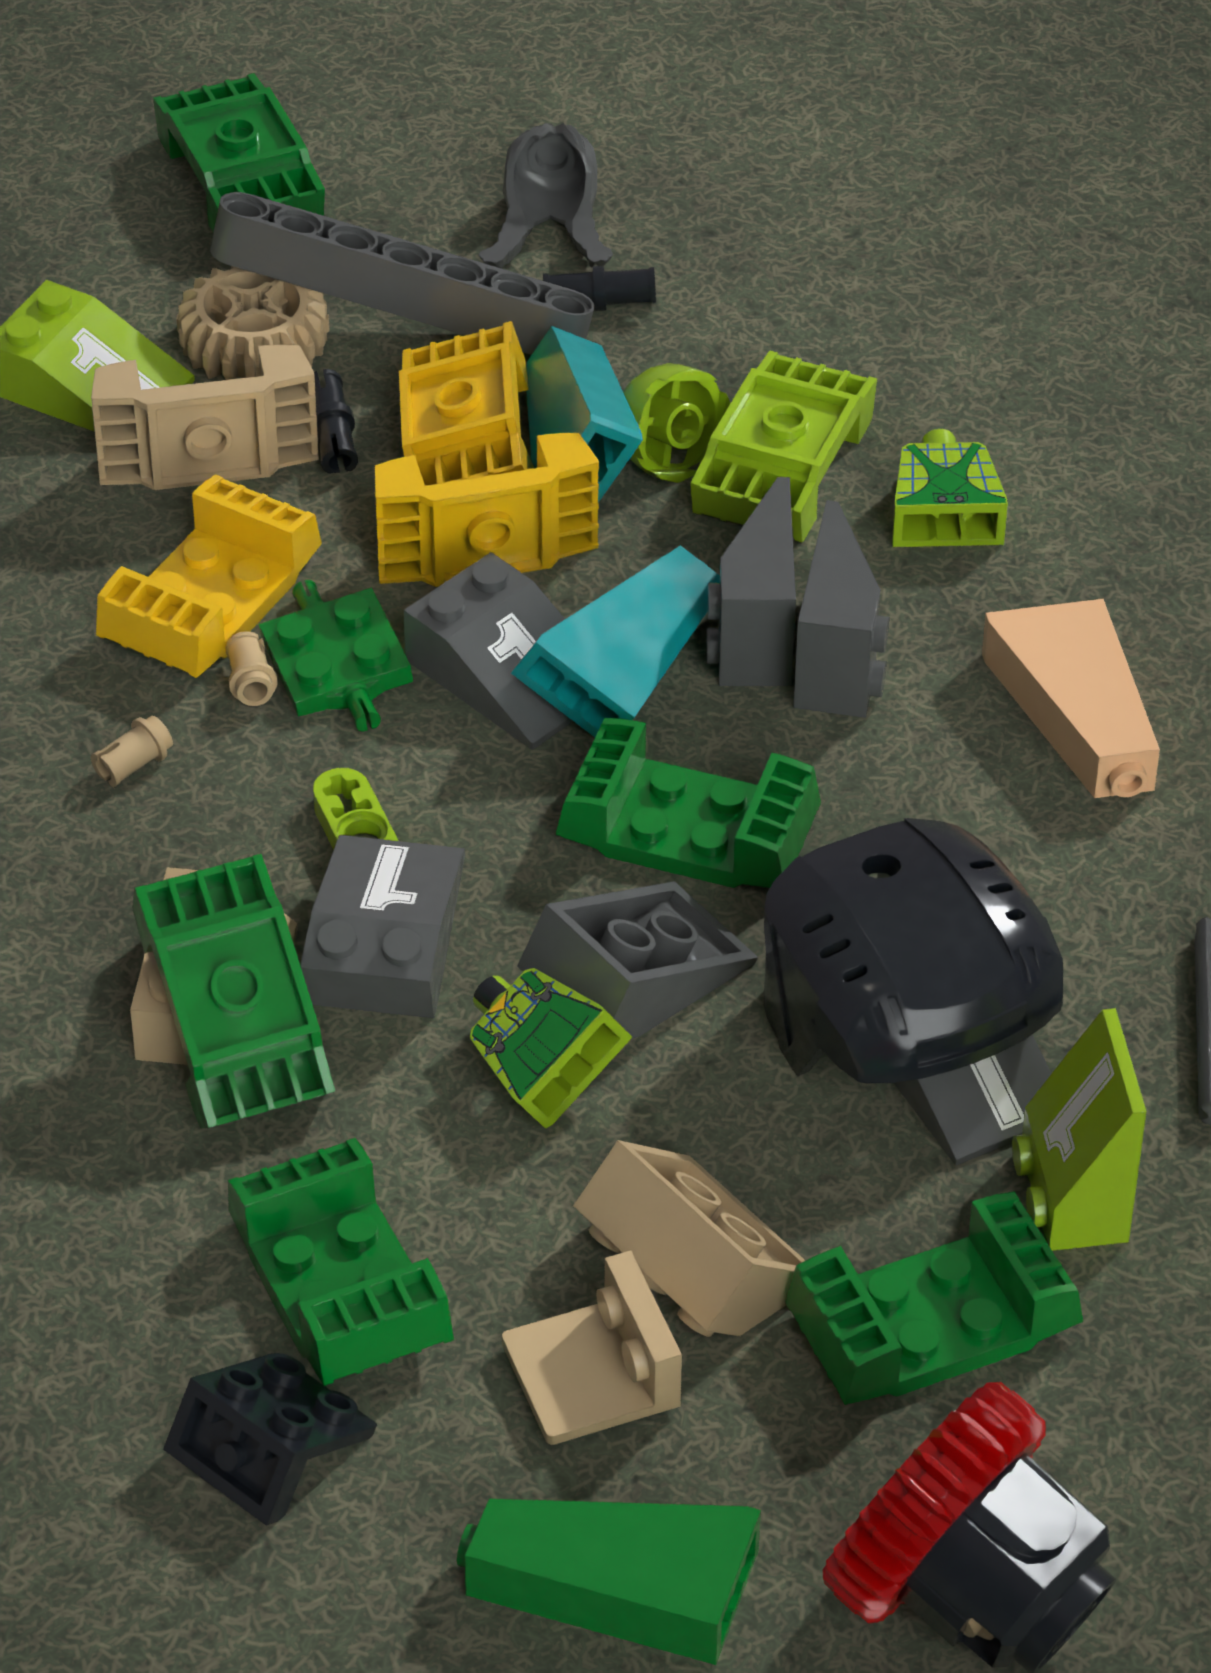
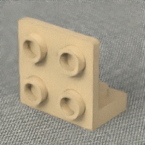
[502,1250,682,1445]

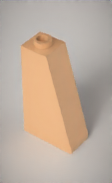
[982,599,1160,798]

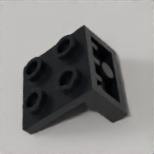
[163,1353,377,1526]

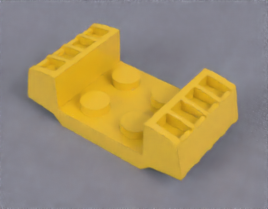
[399,321,534,486]
[375,433,599,587]
[96,474,322,678]

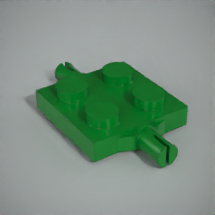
[258,580,413,732]

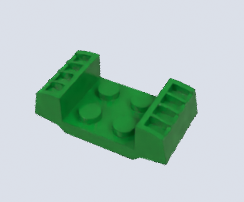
[153,73,325,232]
[556,718,821,888]
[132,854,335,1129]
[228,1138,454,1386]
[785,1191,1083,1405]

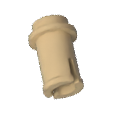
[225,631,278,706]
[91,716,173,788]

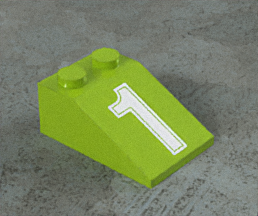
[0,280,195,432]
[1012,1008,1147,1251]

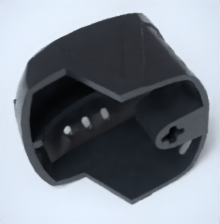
[764,818,1063,1084]

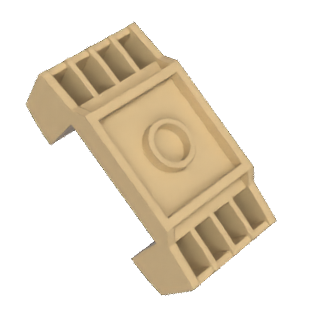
[91,345,319,490]

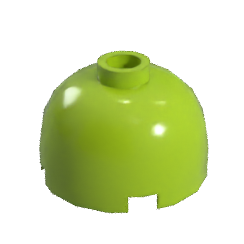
[623,363,730,483]

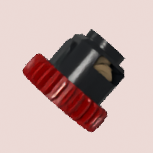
[822,1382,1117,1673]

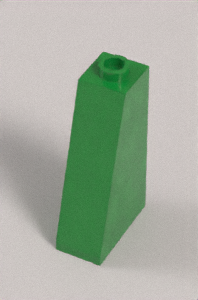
[456,1499,761,1665]

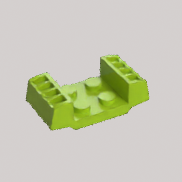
[691,350,877,542]

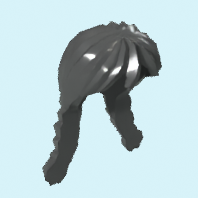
[479,123,613,269]

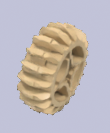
[177,266,330,380]

